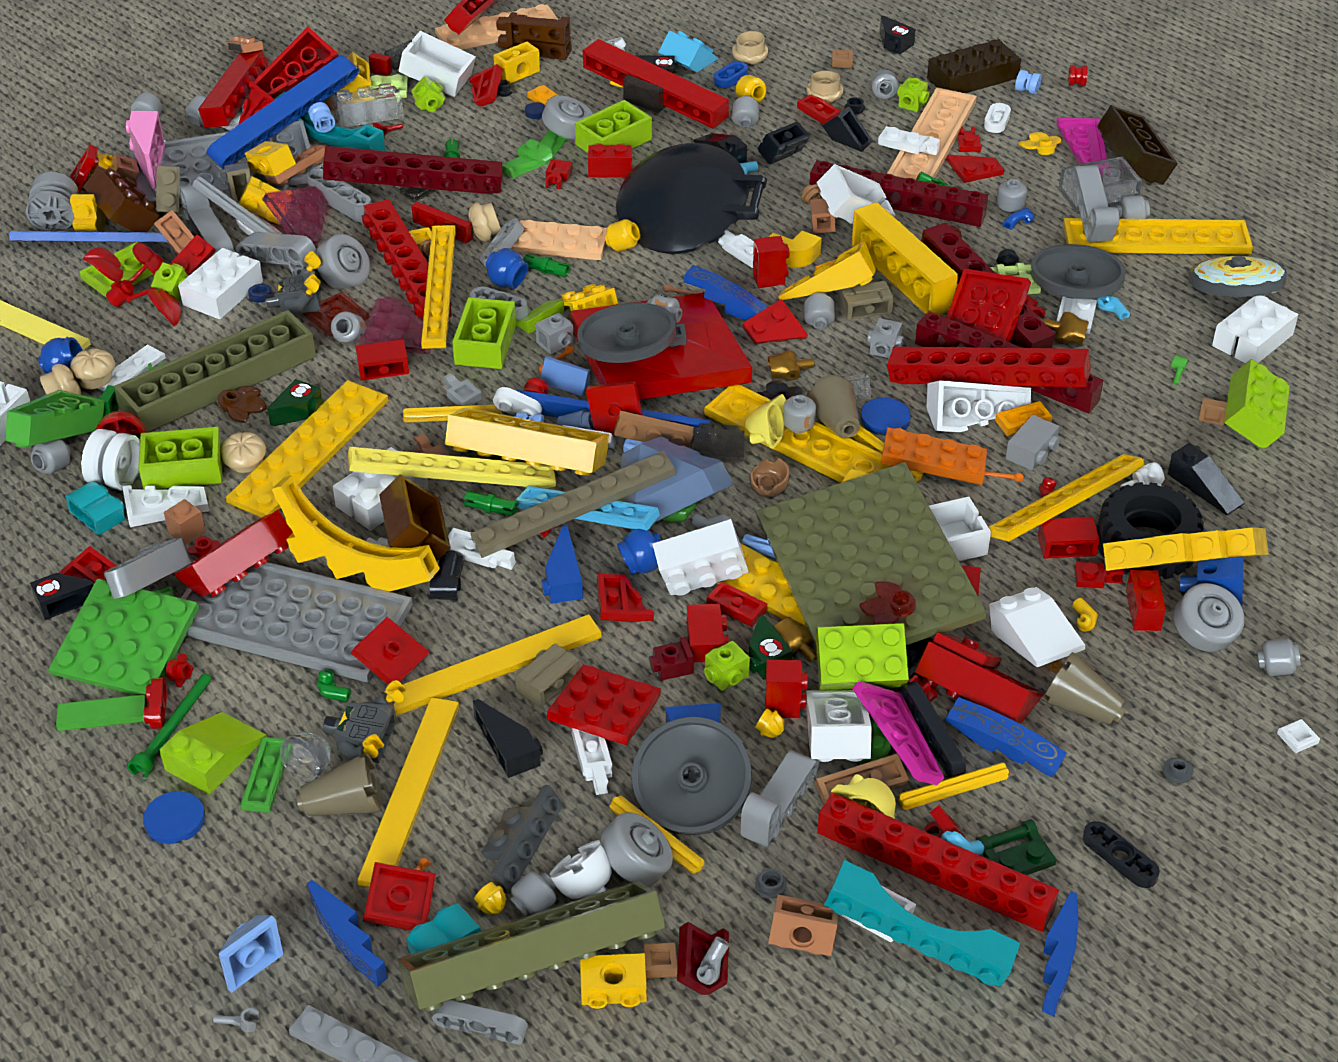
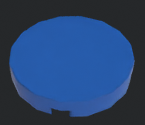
[861,398,910,436]
[143,791,205,844]

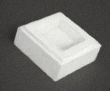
[1277,719,1320,753]

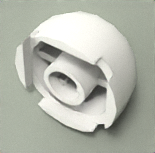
[549,840,613,900]

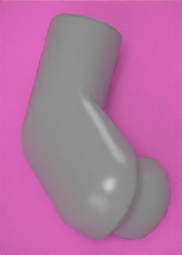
[692,514,733,529]

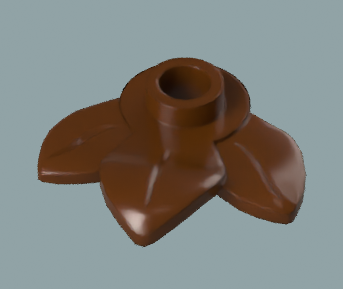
[218,386,267,423]

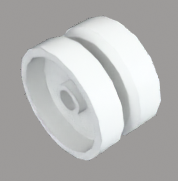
[81,429,140,491]

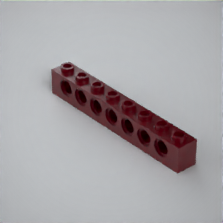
[323,146,502,194]
[809,160,988,227]
[921,222,1055,348]
[915,311,1104,414]

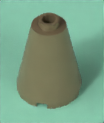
[807,375,860,438]
[1042,652,1127,725]
[296,753,383,816]

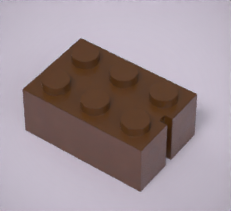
[83,165,159,232]
[379,474,451,561]

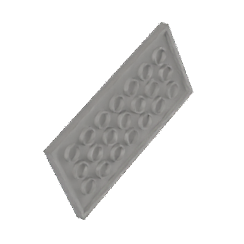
[131,120,316,208]
[181,562,413,683]

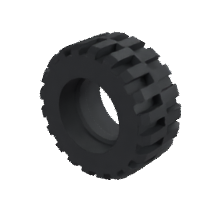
[1097,482,1204,579]

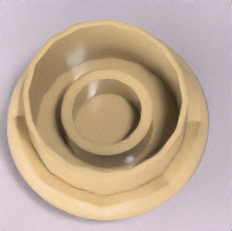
[732,31,768,65]
[806,71,844,104]
[468,202,501,242]
[70,348,115,389]
[40,364,81,395]
[220,432,266,473]

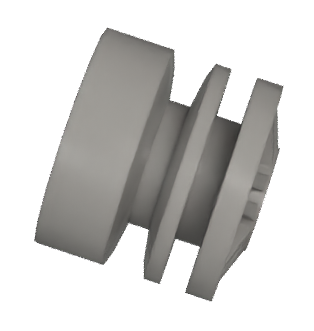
[26,172,79,231]

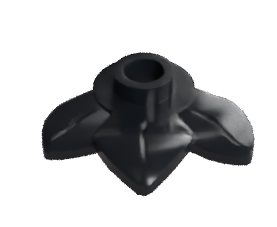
[756,381,803,400]

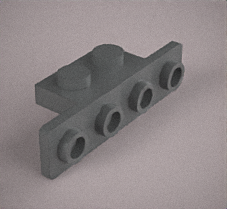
[481,785,563,894]

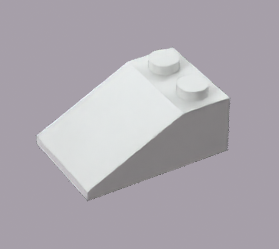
[989,587,1085,667]
[806,690,871,762]

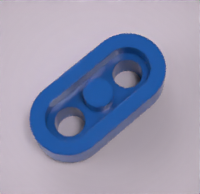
[714,61,748,88]

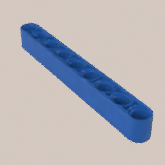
[206,55,359,169]

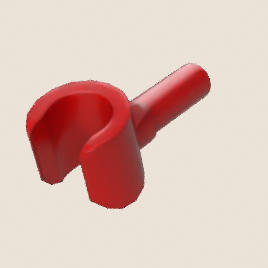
[373,122,403,135]

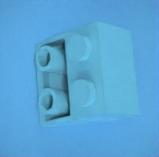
[658,31,719,72]

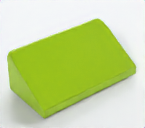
[516,300,564,334]

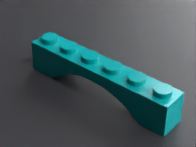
[274,92,385,151]
[824,860,1020,987]

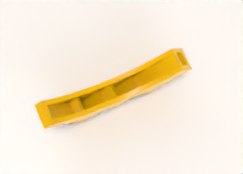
[272,475,440,592]
[1103,527,1269,571]

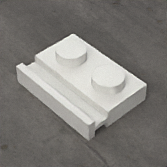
[1057,297,1097,334]

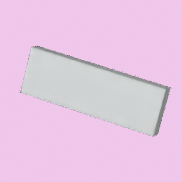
[98,345,166,391]

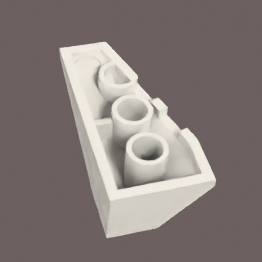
[927,381,1031,432]

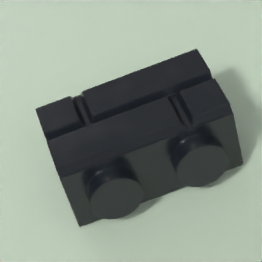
[758,122,810,164]

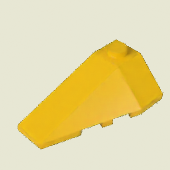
[778,241,876,300]

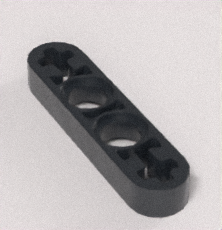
[900,681,966,778]

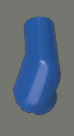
[1003,208,1035,230]

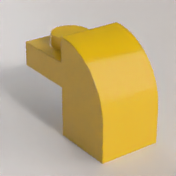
[70,194,107,232]
[769,231,822,268]

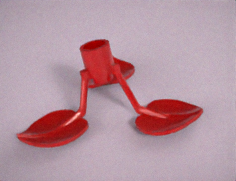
[82,243,181,326]

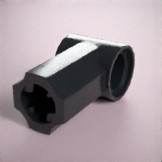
[430,550,464,601]

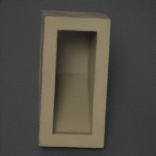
[224,162,251,212]

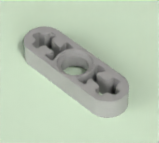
[480,218,524,269]
[470,286,529,320]
[432,1000,528,1045]

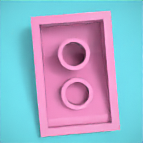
[126,111,165,189]

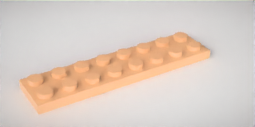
[887,87,977,180]

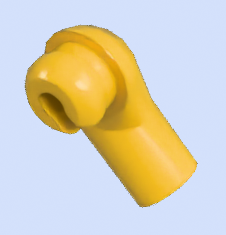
[1072,598,1098,632]

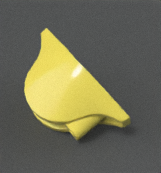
[745,394,786,448]
[831,774,896,819]

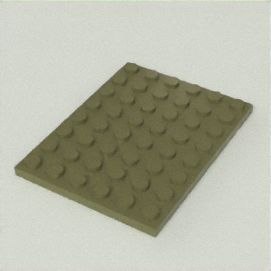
[756,462,986,646]

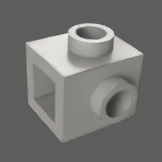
[535,313,574,354]
[867,318,904,358]

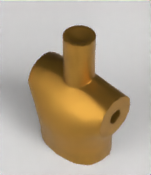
[1043,312,1089,345]
[768,350,814,381]
[774,617,817,663]

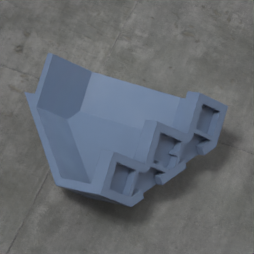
[617,436,734,531]

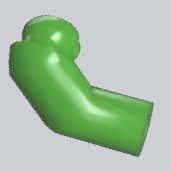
[661,503,696,523]

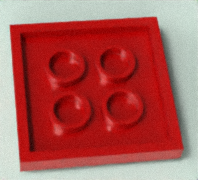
[946,269,1031,343]
[547,664,661,746]

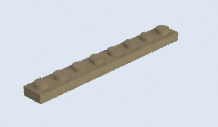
[470,451,676,558]

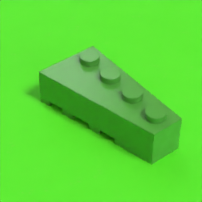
[5,390,105,448]

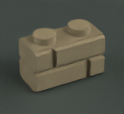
[156,166,180,214]
[838,281,893,321]
[515,643,579,708]

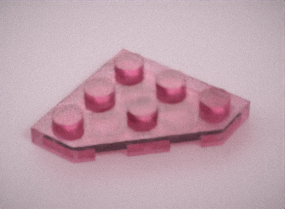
[262,186,328,246]
[358,298,431,354]

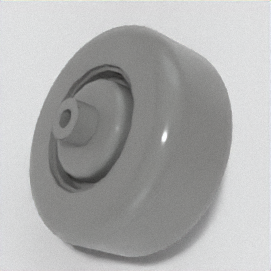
[542,95,593,140]
[316,234,370,288]
[1174,583,1245,652]
[600,813,673,886]

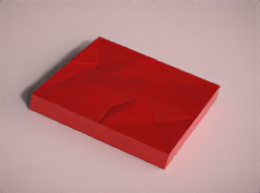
[570,292,752,400]

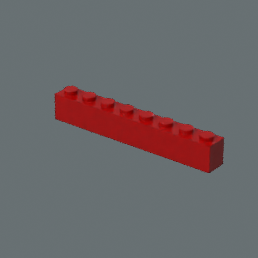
[582,39,729,129]

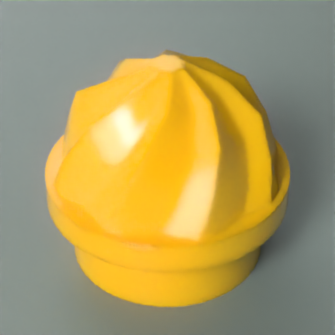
[755,708,784,738]
[474,882,506,915]

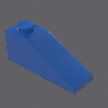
[541,526,583,604]

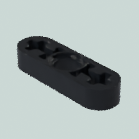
[1083,821,1160,888]

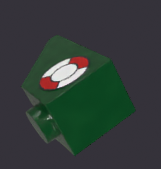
[267,379,323,426]
[749,615,793,680]

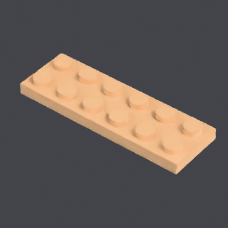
[435,4,558,50]

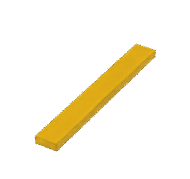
[421,225,456,349]
[988,454,1144,542]
[384,614,602,716]
[358,697,459,887]

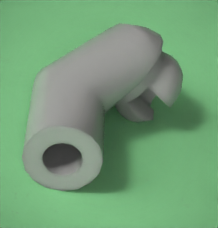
[697,937,730,985]

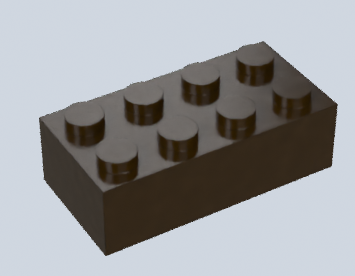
[927,39,1021,93]
[1097,105,1178,185]

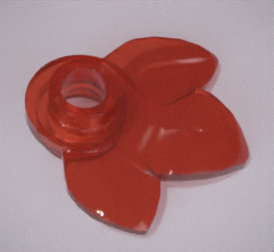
[859,581,916,625]

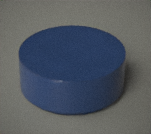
[525,102,545,119]
[248,284,272,303]

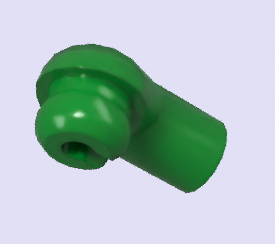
[316,670,351,702]

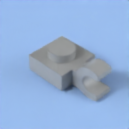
[442,373,482,406]

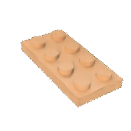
[511,220,607,260]

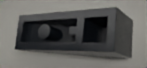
[693,133,747,164]
[1167,443,1245,515]
[473,699,543,778]

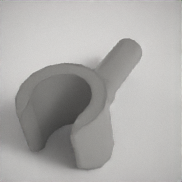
[213,1008,259,1032]

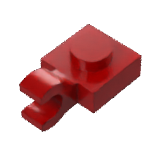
[1075,562,1124,588]

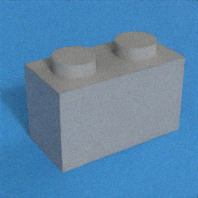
[1006,415,1060,471]

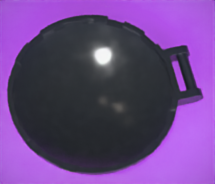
[616,143,767,254]

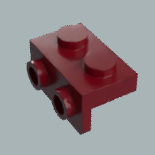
[677,922,729,995]

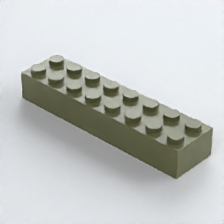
[114,310,316,433]
[397,881,665,1011]

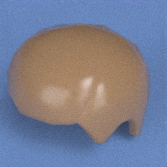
[750,458,790,497]

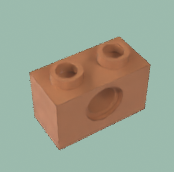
[768,894,839,956]

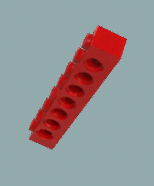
[362,199,452,319]
[887,347,1091,387]
[817,792,1059,932]

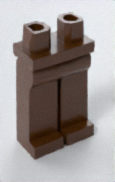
[496,12,572,61]

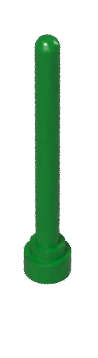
[127,673,211,778]

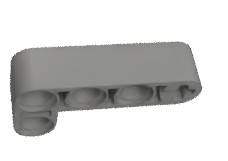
[307,163,371,222]
[1072,165,1119,242]
[179,184,234,257]
[236,232,320,277]
[104,537,191,599]
[741,750,819,848]

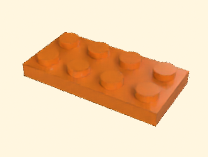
[881,427,987,485]

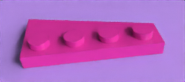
[1056,117,1108,174]
[852,681,944,785]

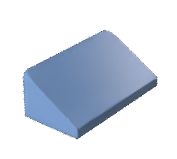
[540,356,590,396]

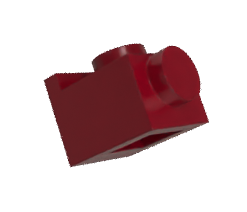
[649,637,694,681]

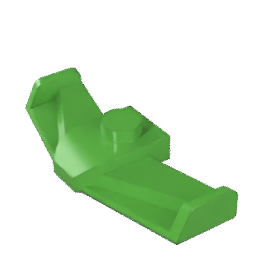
[502,130,568,179]

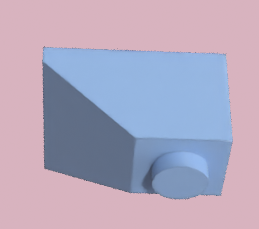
[219,915,284,993]

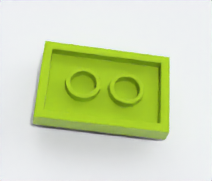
[79,242,154,298]

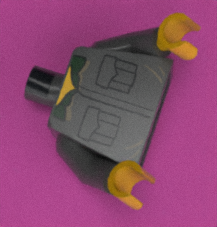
[265,251,321,314]
[323,680,406,763]

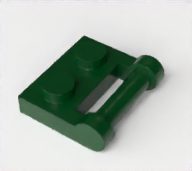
[976,819,1057,875]

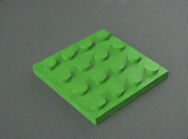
[48,579,199,696]

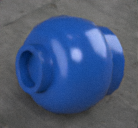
[486,248,529,289]
[39,337,83,374]
[617,529,661,575]

